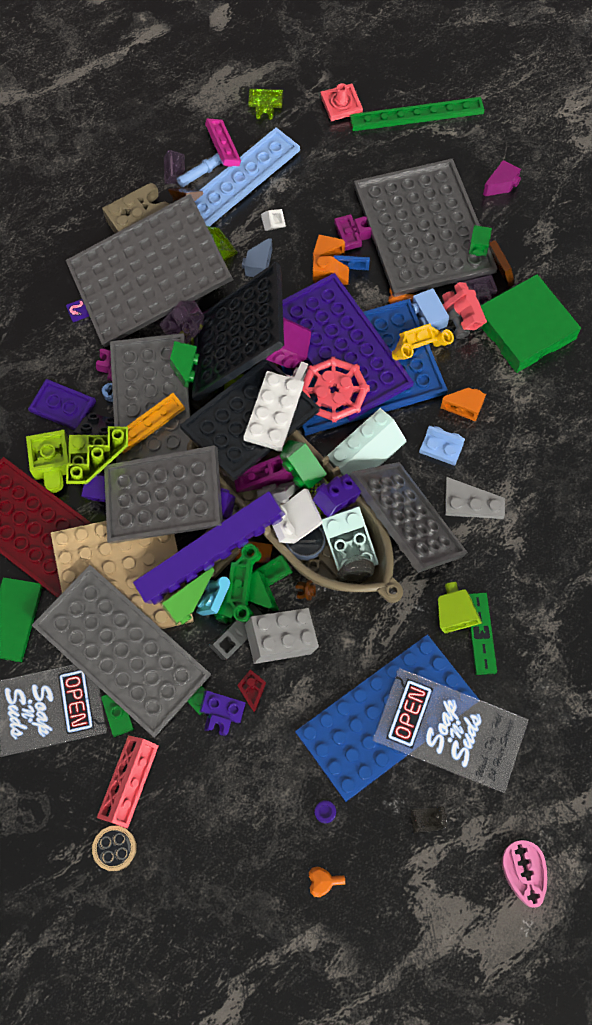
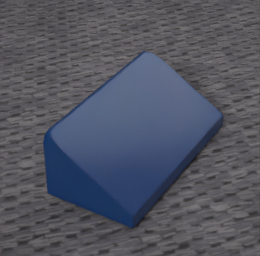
[334,255,370,270]

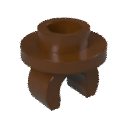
[295,580,316,600]

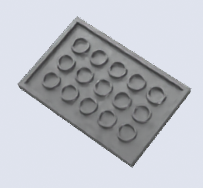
[104,445,223,544]
[349,462,468,573]

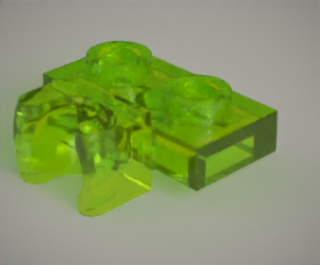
[249,89,283,120]

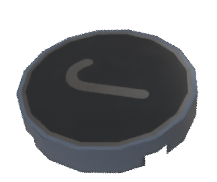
[285,526,326,560]

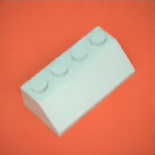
[327,408,406,476]

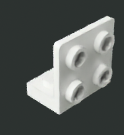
[272,489,323,544]

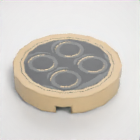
[92,826,136,871]

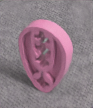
[501,840,547,908]

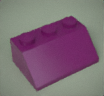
[266,317,311,370]

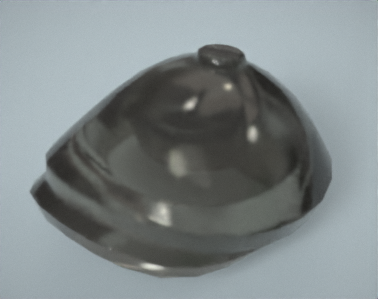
[336,555,375,584]

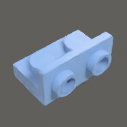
[419,426,465,466]

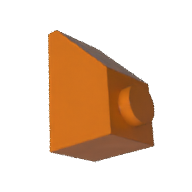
[313,255,349,285]
[441,388,486,421]

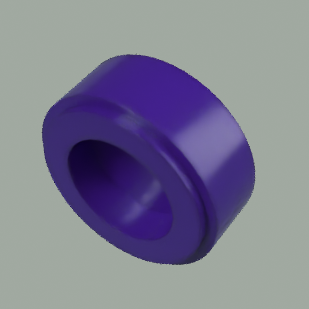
[315,801,336,824]

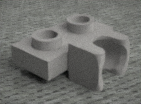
[257,481,300,504]

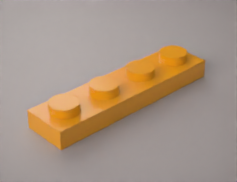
[122,393,185,454]

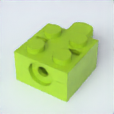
[26,430,69,493]

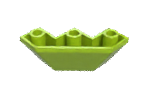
[66,426,128,484]

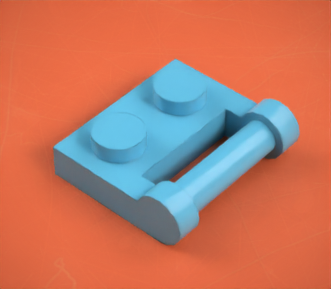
[196,577,230,616]

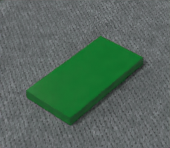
[0,577,43,662]

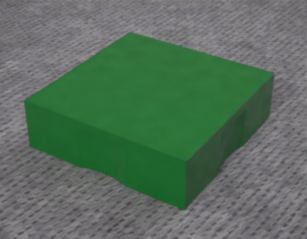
[480,274,581,373]

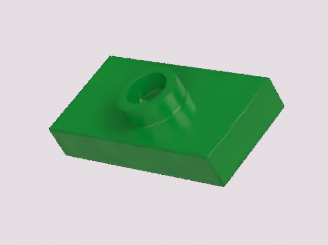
[252,554,293,586]
[101,695,134,737]

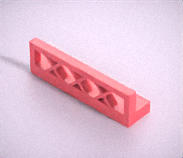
[97,735,159,829]

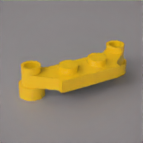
[392,323,454,361]

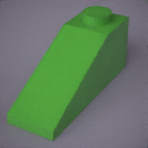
[162,567,215,625]

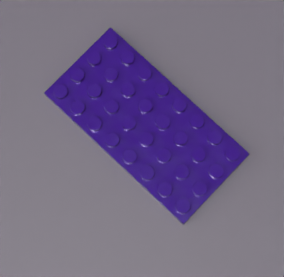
[282,273,414,421]

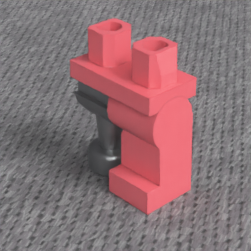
[442,282,487,339]

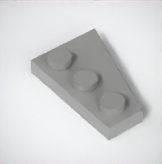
[445,477,505,519]

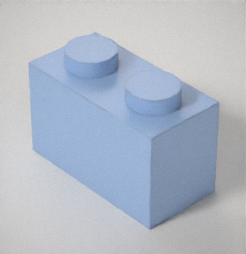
[411,288,449,330]

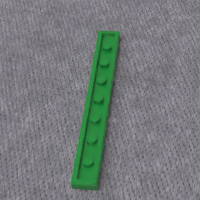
[350,97,484,131]

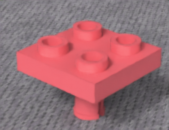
[321,83,363,121]

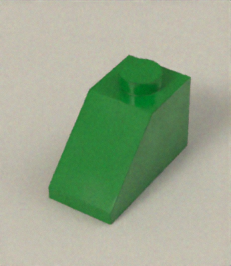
[248,571,279,612]

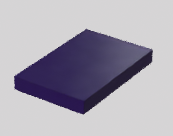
[28,379,96,430]

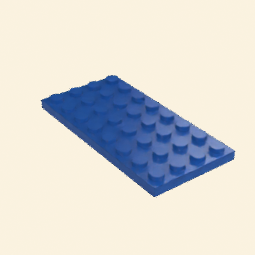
[295,634,479,802]

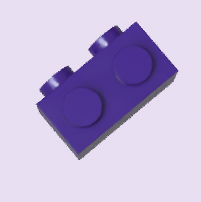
[313,474,361,518]

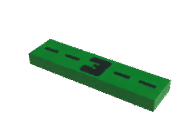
[469,593,497,675]

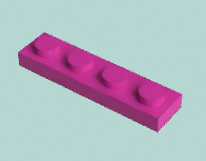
[205,118,241,167]

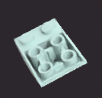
[321,505,379,577]

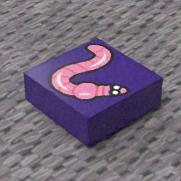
[66,299,89,322]

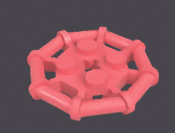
[302,356,370,423]

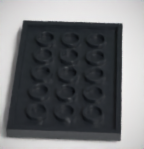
[180,359,320,482]

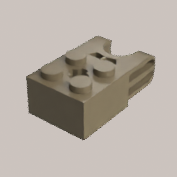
[102,183,170,234]

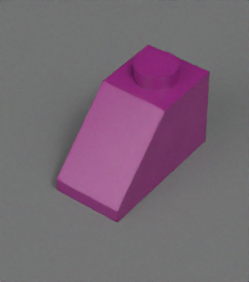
[483,160,521,196]

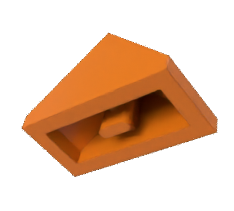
[313,235,345,261]

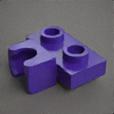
[199,691,246,736]

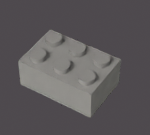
[245,608,319,664]

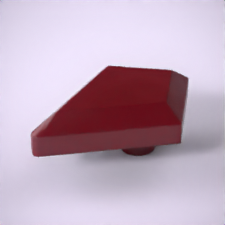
[237,670,266,712]

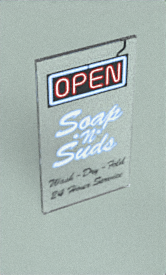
[0,664,107,757]
[373,668,529,793]

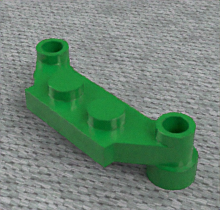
[226,544,261,622]

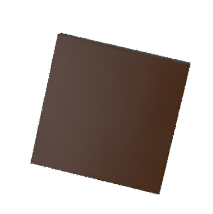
[489,240,515,287]

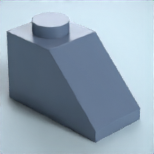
[242,238,272,277]

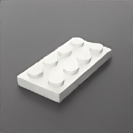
[244,371,304,451]

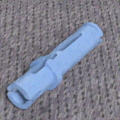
[177,153,222,188]

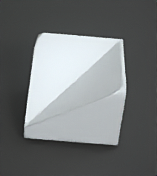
[261,209,286,231]

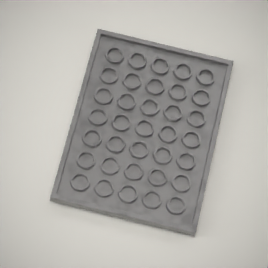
[354,159,498,297]

